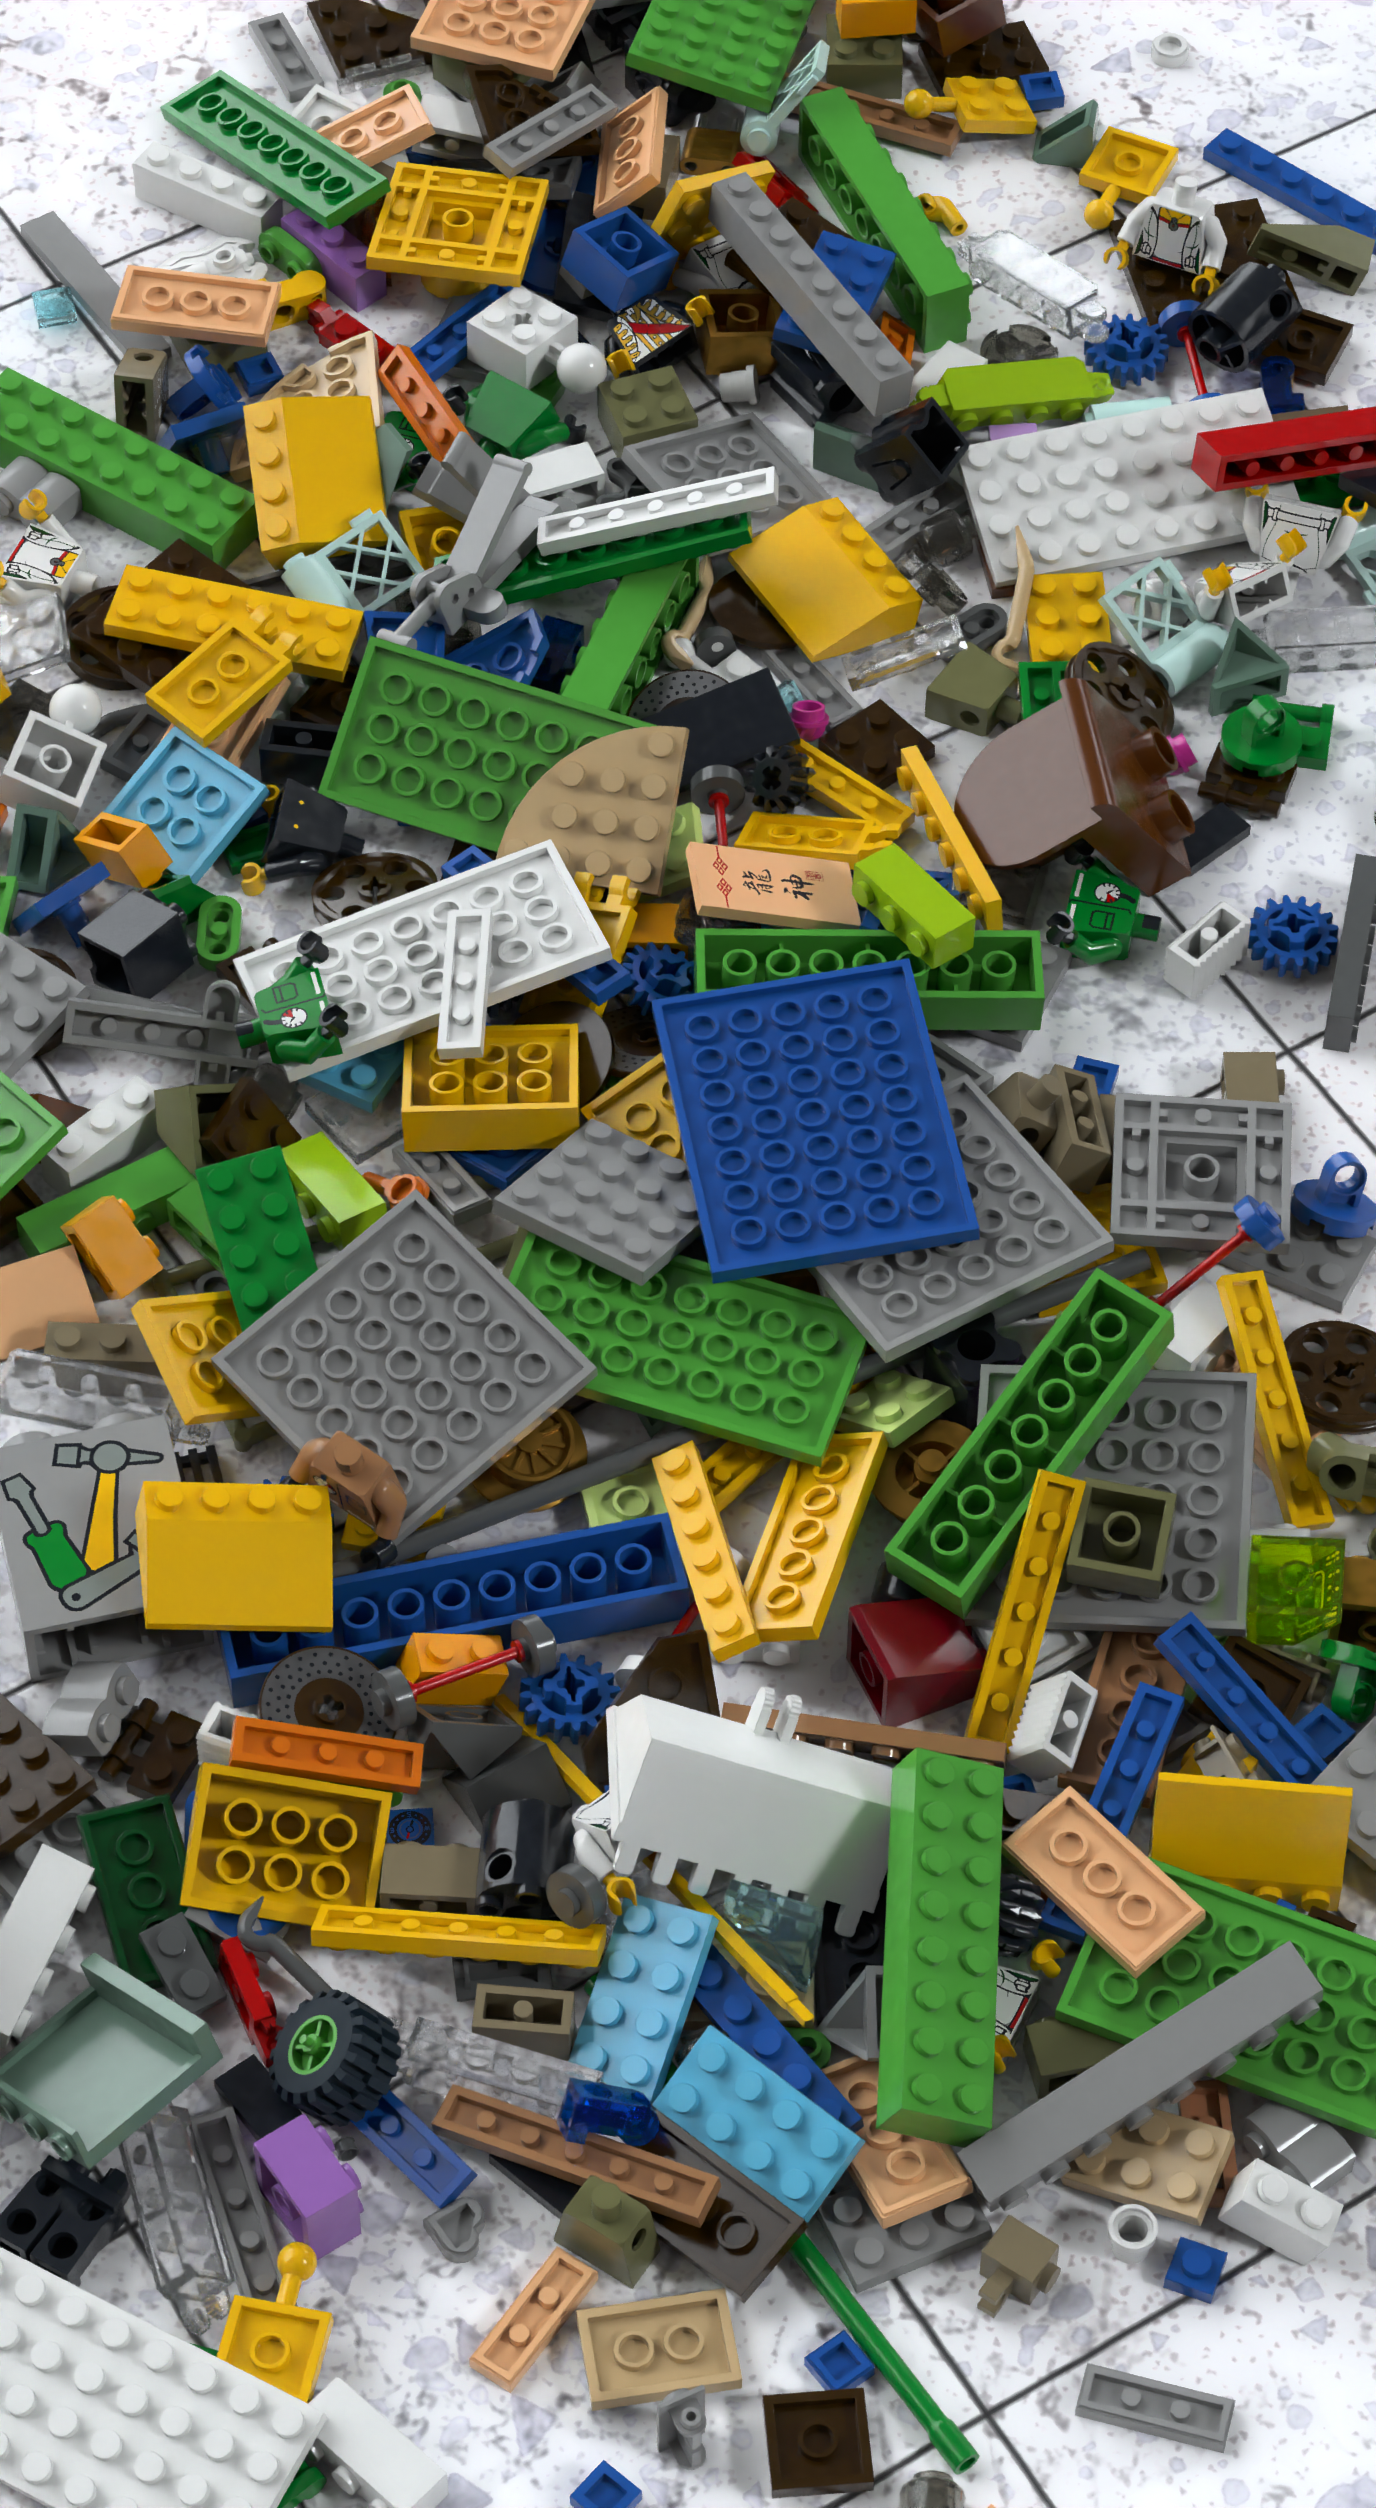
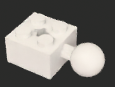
[467,286,607,394]
[0,684,107,824]

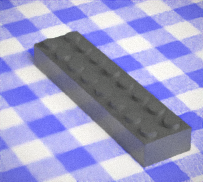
[1322,854,1376,1053]

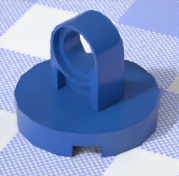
[167,344,243,420]
[1290,1151,1376,1238]

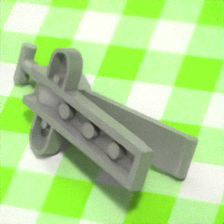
[411,431,620,590]
[376,453,563,650]
[62,980,269,1085]

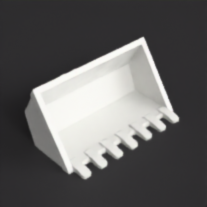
[606,1686,893,1937]

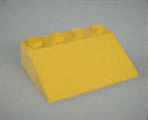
[243,396,388,570]
[727,497,923,663]
[401,1023,580,1153]
[135,1481,333,1632]
[180,1762,393,1927]
[1148,1772,1353,1912]

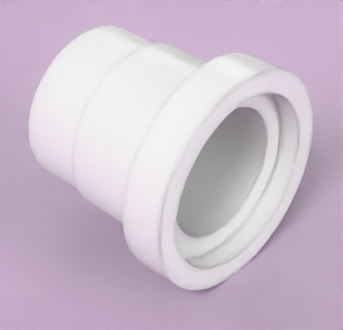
[719,365,760,405]
[1108,2204,1158,2264]

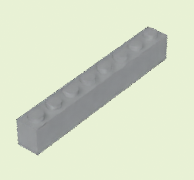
[708,172,914,417]
[956,1940,1323,2212]

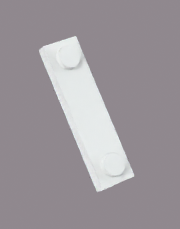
[437,908,494,1060]

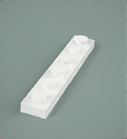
[537,466,779,556]

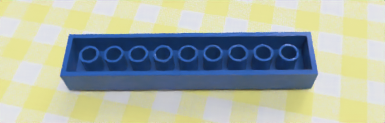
[216,1512,689,1708]

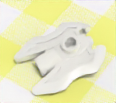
[157,237,268,280]

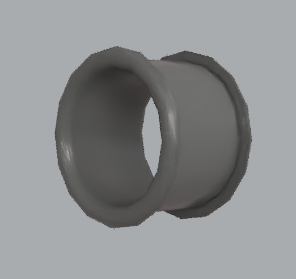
[334,2137,359,2161]

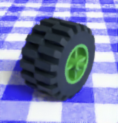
[269,1989,401,2127]

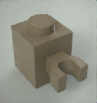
[977,2215,1061,2318]

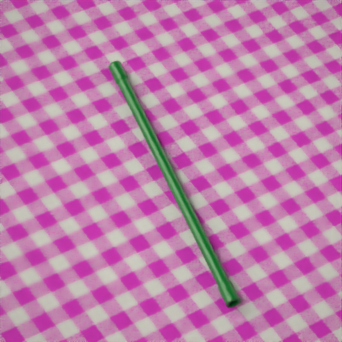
[584,1973,980,2475]

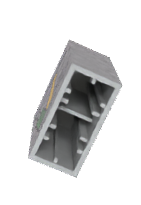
[0,1413,214,1682]

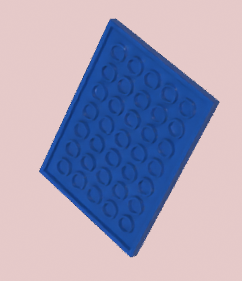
[651,958,980,1284]

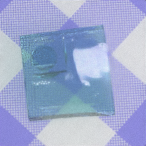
[724,1879,823,1993]

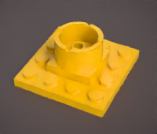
[366,162,549,300]

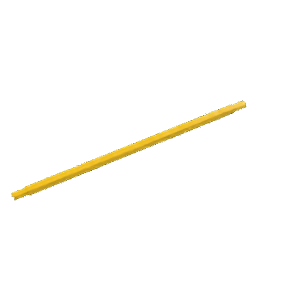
[494,1694,815,2027]

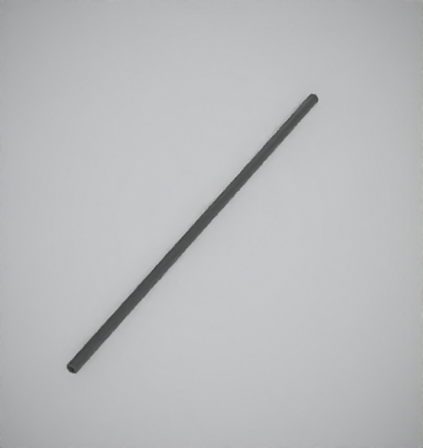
[333,1248,1151,1578]

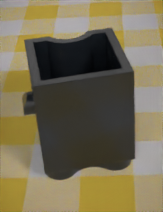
[625,37,716,127]
[770,340,865,428]
[854,397,970,505]
[78,888,198,999]
[923,1312,1027,1431]

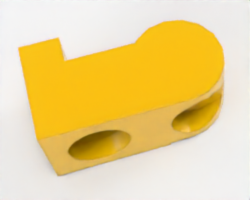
[259,270,327,331]

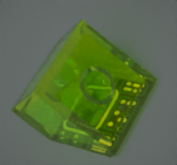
[1247,1535,1346,1646]

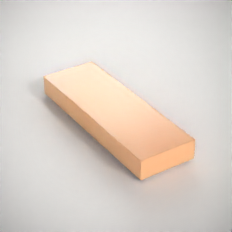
[469,2246,598,2393]

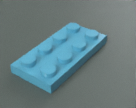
[563,1895,719,2104]
[652,2024,866,2223]

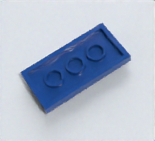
[772,230,897,355]

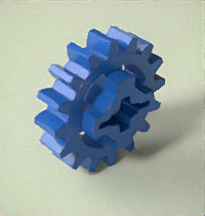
[1084,313,1169,387]
[1248,895,1339,979]
[620,942,695,1016]
[518,1653,620,1745]

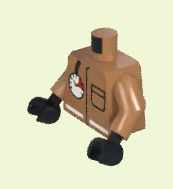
[279,1430,407,1570]

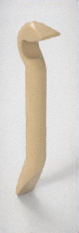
[991,525,1035,676]
[661,554,714,670]

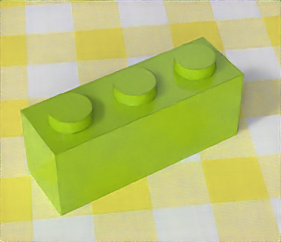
[852,843,976,969]
[282,1131,387,1251]

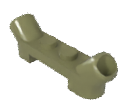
[1307,1432,1376,1502]

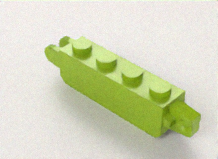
[908,356,1115,432]

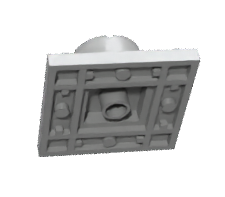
[1110,1093,1292,1255]

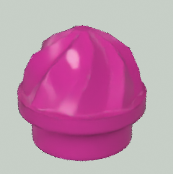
[789,700,829,742]
[1166,733,1198,775]

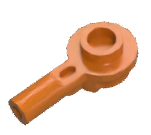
[362,1172,430,1209]

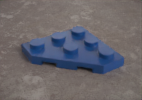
[444,608,550,685]

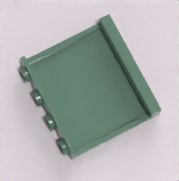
[0,1952,223,2170]

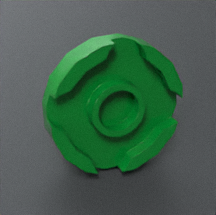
[1220,694,1303,777]
[1318,1638,1376,1723]

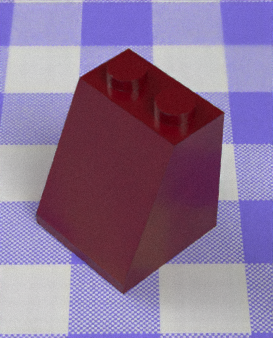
[846,1598,987,1727]

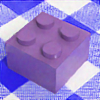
[253,2114,364,2260]

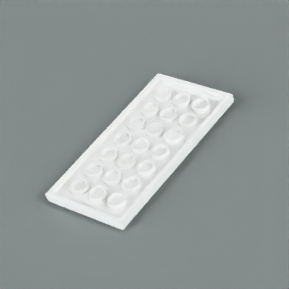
[955,387,1300,587]
[233,839,613,1083]
[0,2247,328,2508]

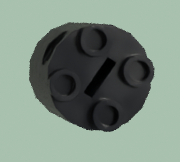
[1188,262,1303,373]
[474,1798,576,1921]

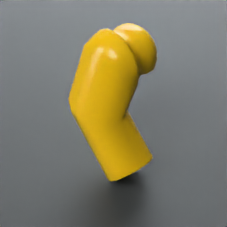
[918,193,968,236]

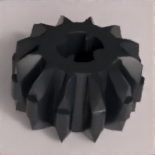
[745,745,816,814]
[998,1873,1045,1958]

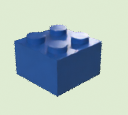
[560,206,680,313]

